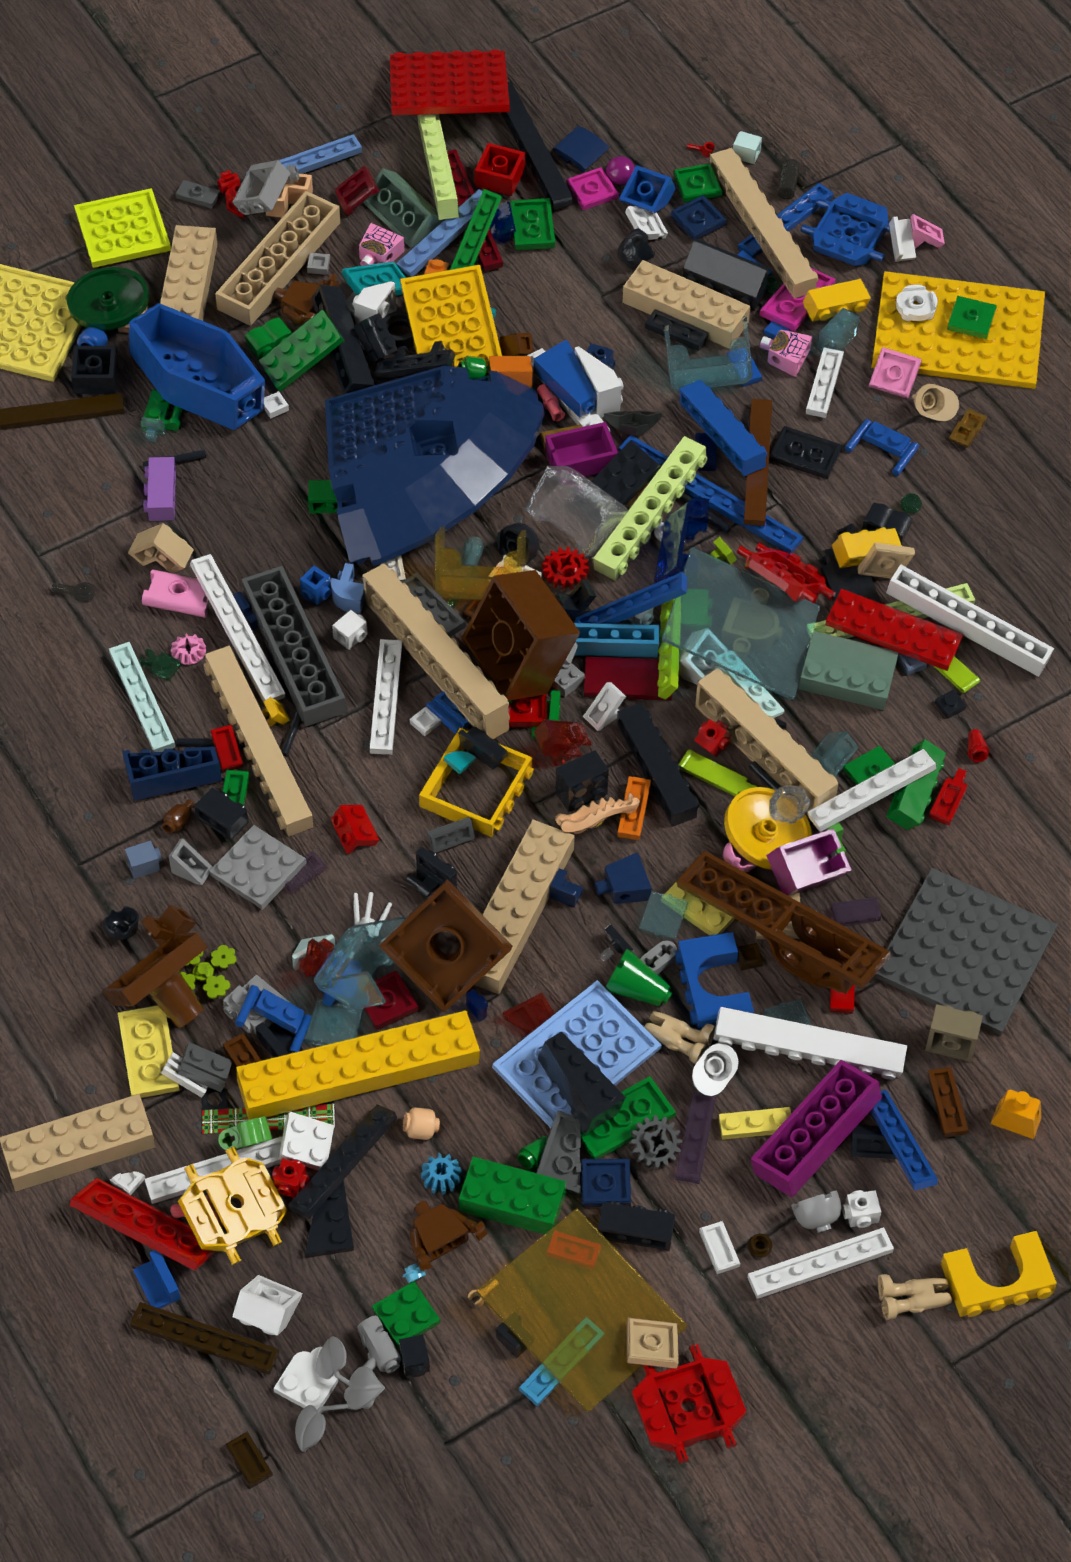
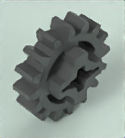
[629,1115,682,1169]

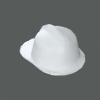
[692,1043,738,1096]

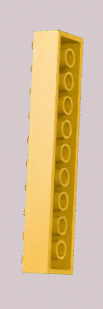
[236,1011,480,1120]

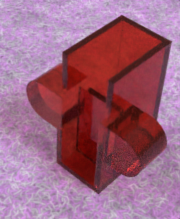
[534,719,592,766]

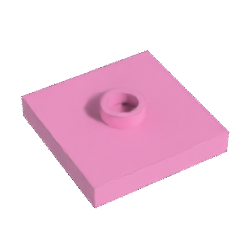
[869,347,922,399]

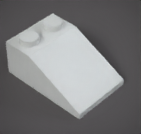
[575,346,623,418]

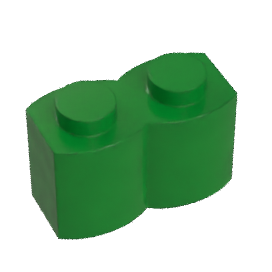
[244,318,292,360]

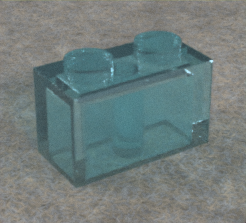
[818,308,860,351]

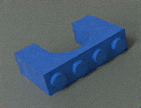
[674,932,754,1030]

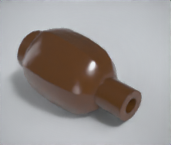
[162,799,194,834]

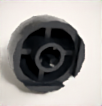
[497,523,540,565]

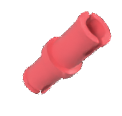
[537,384,565,422]

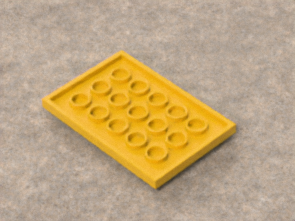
[400,265,502,367]

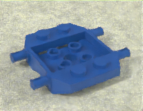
[800,193,890,266]

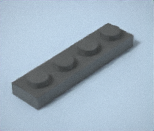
[401,573,466,637]

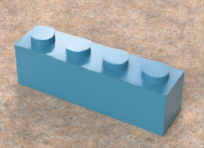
[574,623,659,658]

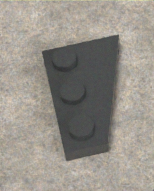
[536,1111,581,1196]

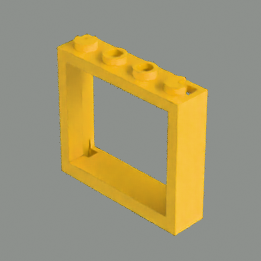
[419,728,534,837]

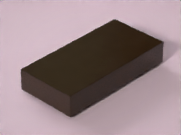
[225,1431,273,1489]

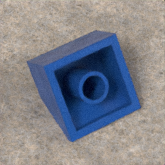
[619,165,676,213]

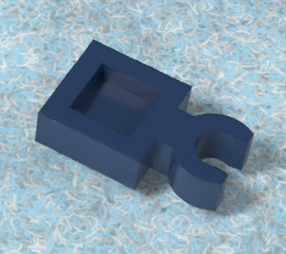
[233,591,258,631]

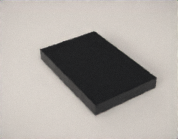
[769,426,843,479]

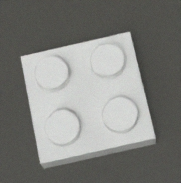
[279,1112,334,1170]

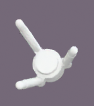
[353,892,392,941]

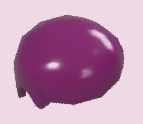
[606,156,635,185]

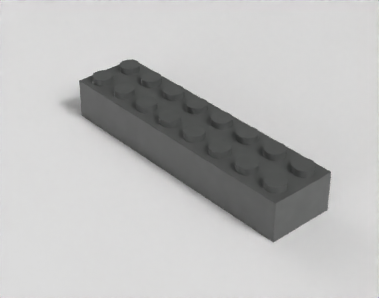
[241,566,346,727]

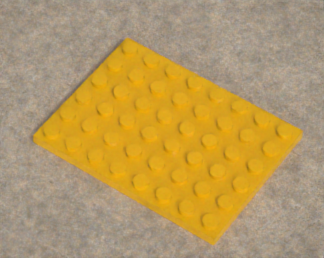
[872,271,1045,389]

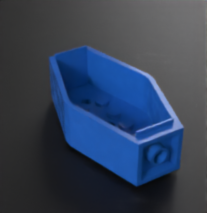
[129,303,265,430]

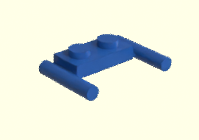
[844,419,919,476]
[235,985,312,1054]

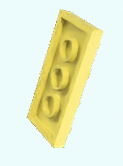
[118,1005,179,1098]

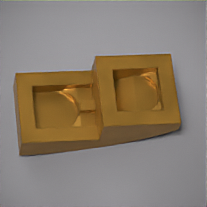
[949,408,987,448]

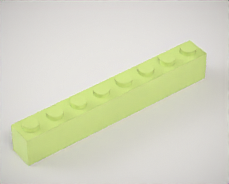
[417,114,459,220]

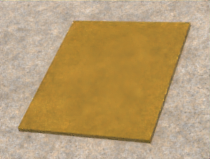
[476,1209,688,1413]

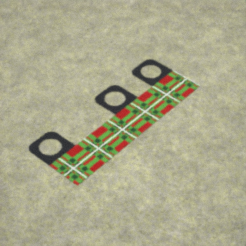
[202,1088,335,1134]

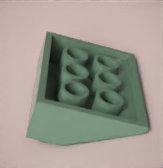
[799,631,898,710]

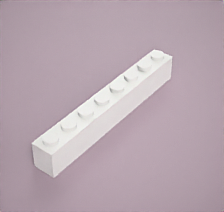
[886,564,1054,677]
[713,1007,907,1080]

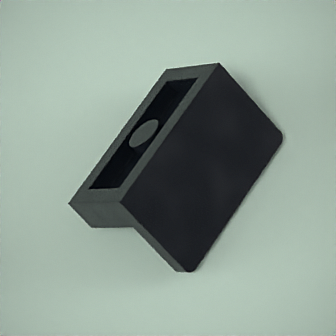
[458,725,508,770]
[255,1022,304,1058]
[850,1125,896,1159]

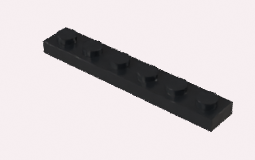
[288,1104,397,1219]

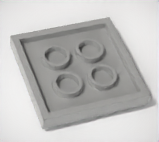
[209,825,307,910]

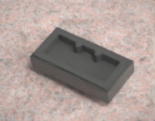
[176,180,220,209]
[427,817,475,853]

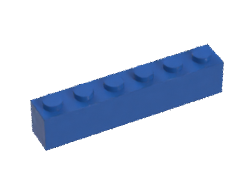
[679,379,767,476]

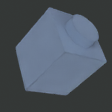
[125,841,162,879]

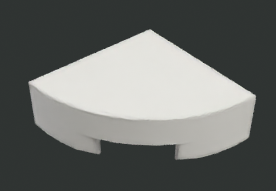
[110,1171,145,1195]

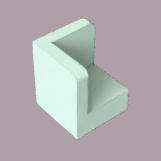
[733,131,762,164]

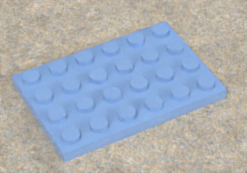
[492,980,661,1128]

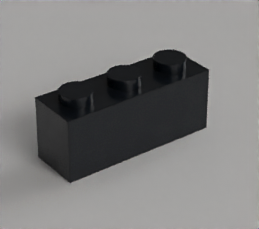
[597,1202,675,1251]

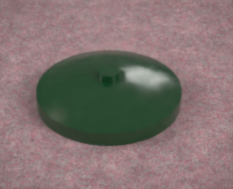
[67,267,149,330]

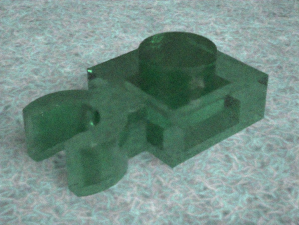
[139,649,181,681]

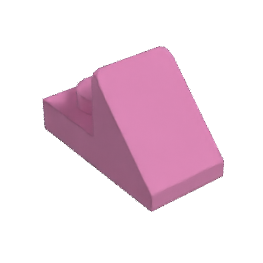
[910,214,945,249]

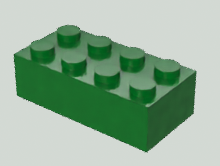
[459,1156,566,1236]

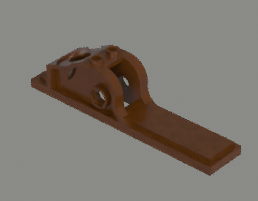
[676,850,891,994]

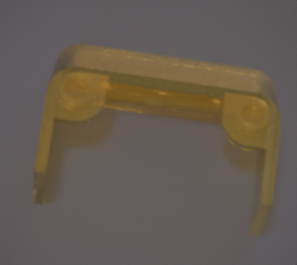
[435,527,526,600]

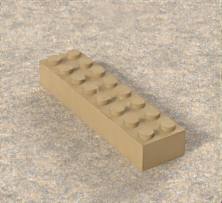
[215,191,340,326]
[695,668,838,812]
[474,820,575,994]

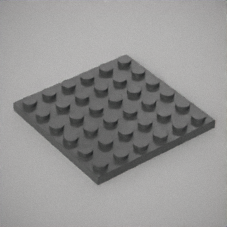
[874,868,1058,1036]

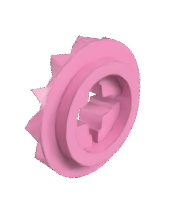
[171,634,206,665]

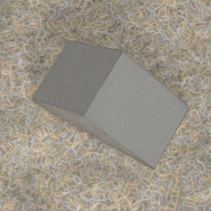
[169,838,212,885]

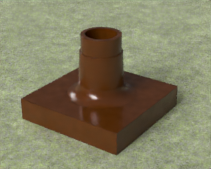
[378,879,513,1012]
[102,932,208,1028]

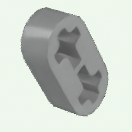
[640,941,677,974]

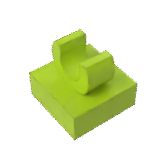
[709,537,737,566]

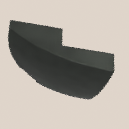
[604,410,662,436]

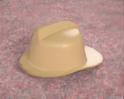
[912,384,959,421]

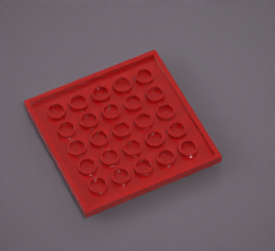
[390,49,510,115]

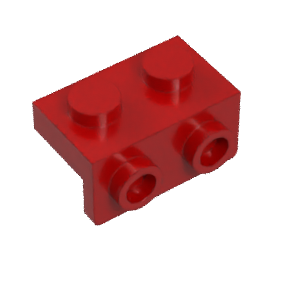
[331,805,379,854]

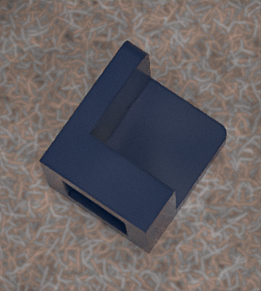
[549,868,583,908]

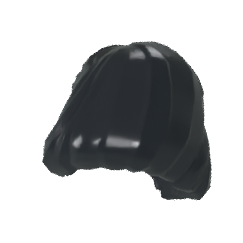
[618,228,655,269]

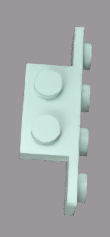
[715,652,784,718]

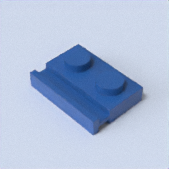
[426,691,471,734]

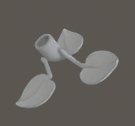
[295,1336,385,1452]

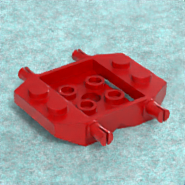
[737,542,836,603]
[632,1344,746,1464]

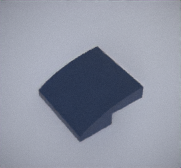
[553,126,610,173]

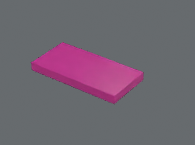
[759,268,836,332]

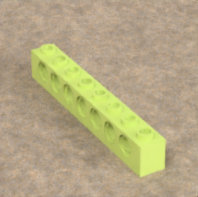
[593,436,707,581]

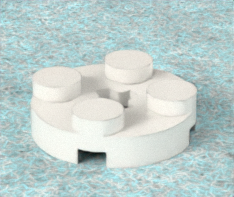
[896,285,938,321]

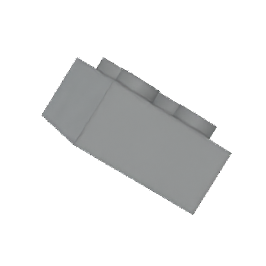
[551,663,585,698]

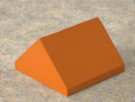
[489,356,533,388]

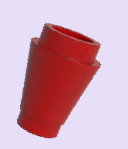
[967,729,990,763]

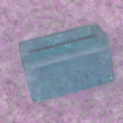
[811,731,858,777]

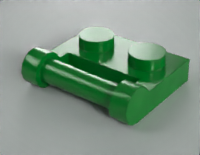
[142,390,183,431]

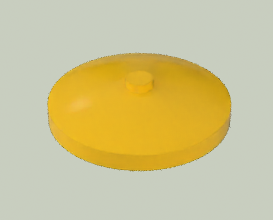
[724,787,812,870]

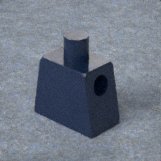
[594,853,652,904]

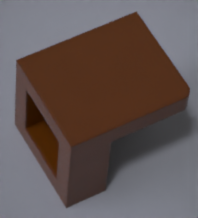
[500,333,533,356]

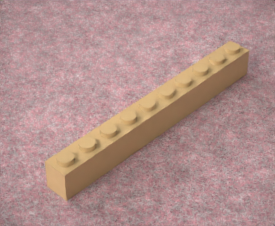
[710,148,818,298]
[203,645,313,837]

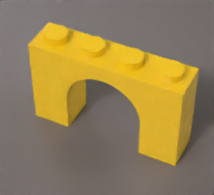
[941,1231,1057,1317]

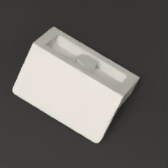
[889,217,916,262]

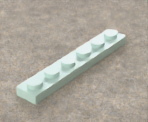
[109,642,175,752]

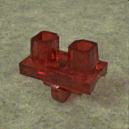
[299,938,334,983]

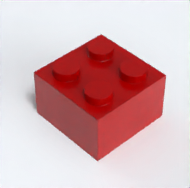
[475,143,525,196]

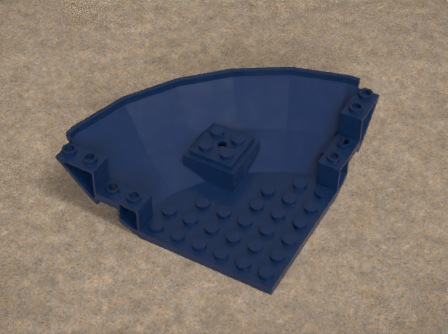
[325,366,545,566]

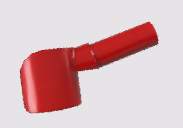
[687,142,715,158]

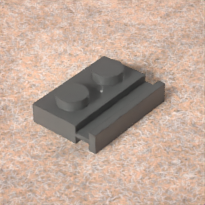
[177,1042,232,1092]

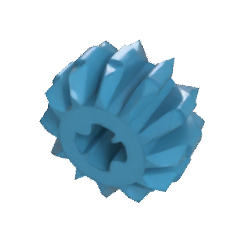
[421,1153,462,1196]

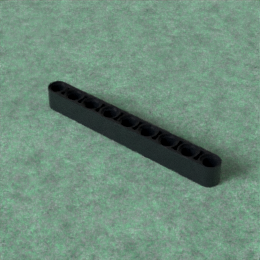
[500,81,572,211]

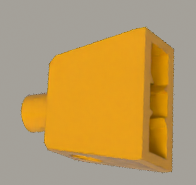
[991,1090,1041,1139]

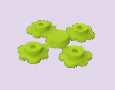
[180,945,237,999]

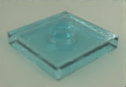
[305,998,363,1046]

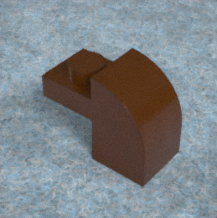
[142,905,196,946]

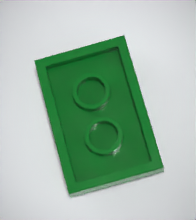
[510,198,555,250]

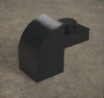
[555,579,596,622]

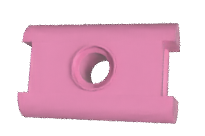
[142,569,208,618]

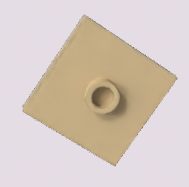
[857,543,915,579]
[627,1318,678,1368]

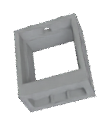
[232,160,290,215]

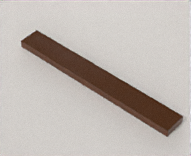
[744,398,772,526]

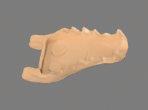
[555,793,640,834]

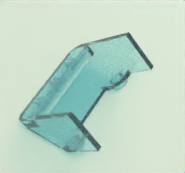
[664,316,753,391]
[314,916,405,1010]

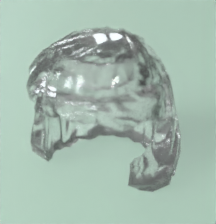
[769,785,810,824]

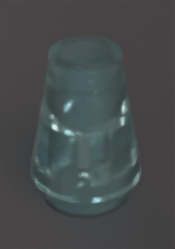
[463,537,484,570]

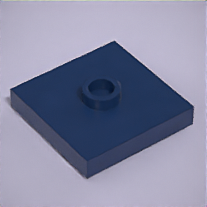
[671,195,726,241]
[581,1159,631,1207]

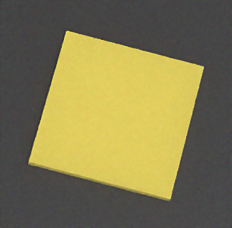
[0,264,82,382]

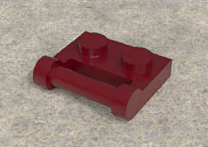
[334,165,380,216]

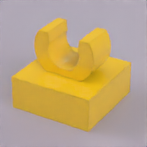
[262,697,290,727]

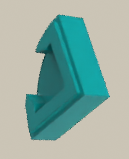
[444,751,476,774]

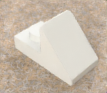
[583,682,626,731]

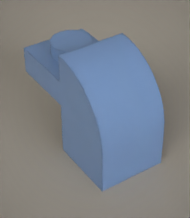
[331,563,365,614]

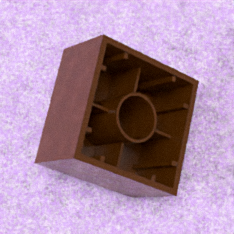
[462,570,580,701]

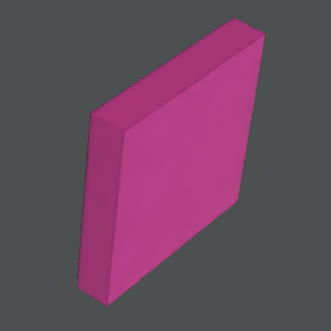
[566,167,619,210]

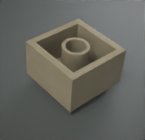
[925,1004,983,1062]

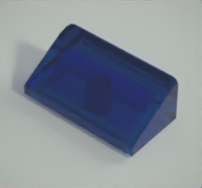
[490,201,516,243]

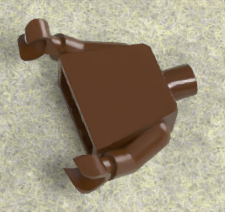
[274,274,340,325]
[410,1201,488,1271]

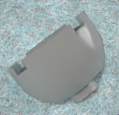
[791,1190,841,1233]

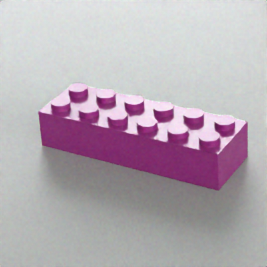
[751,1060,882,1198]

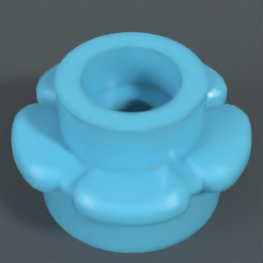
[402,1263,426,1283]

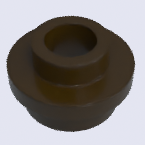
[748,1233,773,1258]

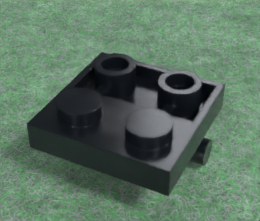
[406,846,457,898]

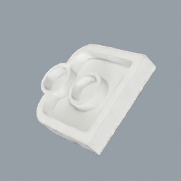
[274,1347,338,1409]

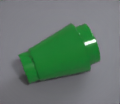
[517,1136,547,1170]

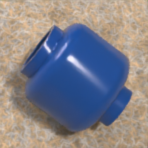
[77,327,108,346]

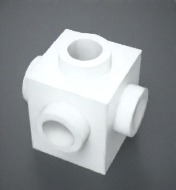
[842,1190,881,1228]

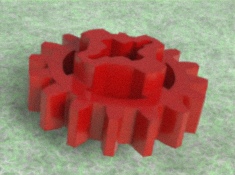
[542,547,589,590]

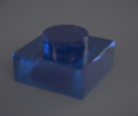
[466,989,488,1022]

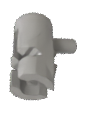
[357,1315,402,1373]

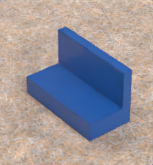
[133,1250,181,1309]

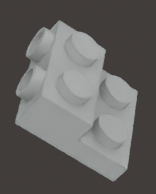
[223,975,290,1035]

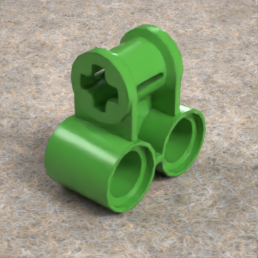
[218,1116,272,1150]

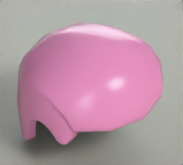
[723,842,757,873]

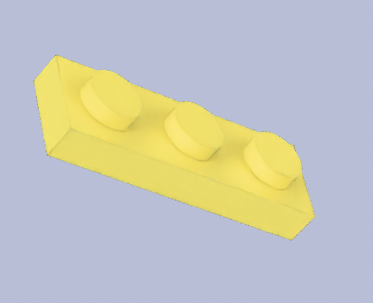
[718,1107,791,1140]

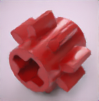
[217,170,241,193]

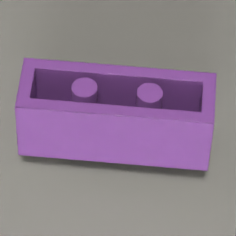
[144,457,176,521]

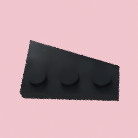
[305,1181,354,1258]

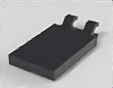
[821,548,882,603]

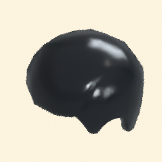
[103,906,139,940]

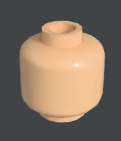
[403,1107,440,1140]

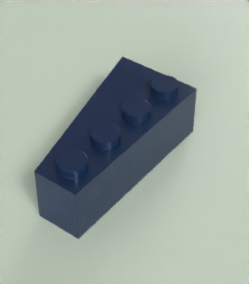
[122,747,222,801]

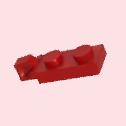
[929,768,968,826]

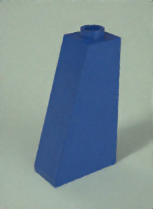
[533,340,596,418]

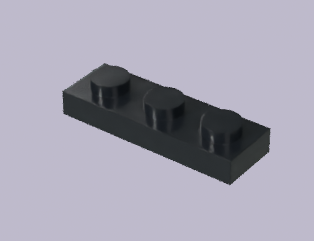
[645,309,709,351]

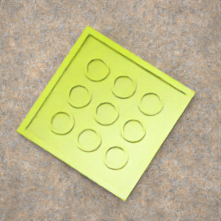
[74,188,171,268]

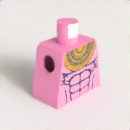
[359,223,404,266]
[760,330,812,377]

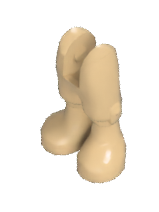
[644,1011,715,1064]
[878,1274,952,1320]

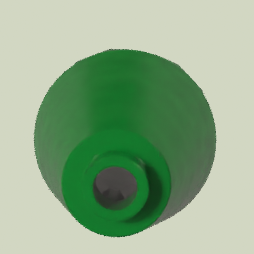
[605,949,672,1007]

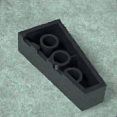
[537,1031,626,1135]

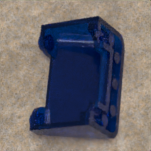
[654,497,710,590]

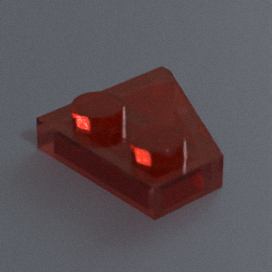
[503,993,555,1034]

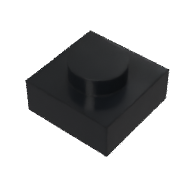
[935,689,966,719]

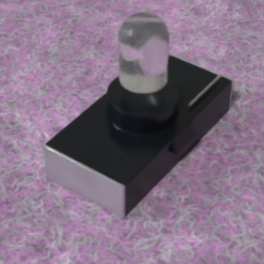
[600,924,637,961]

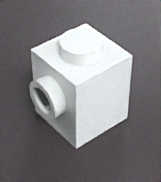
[332,610,367,650]

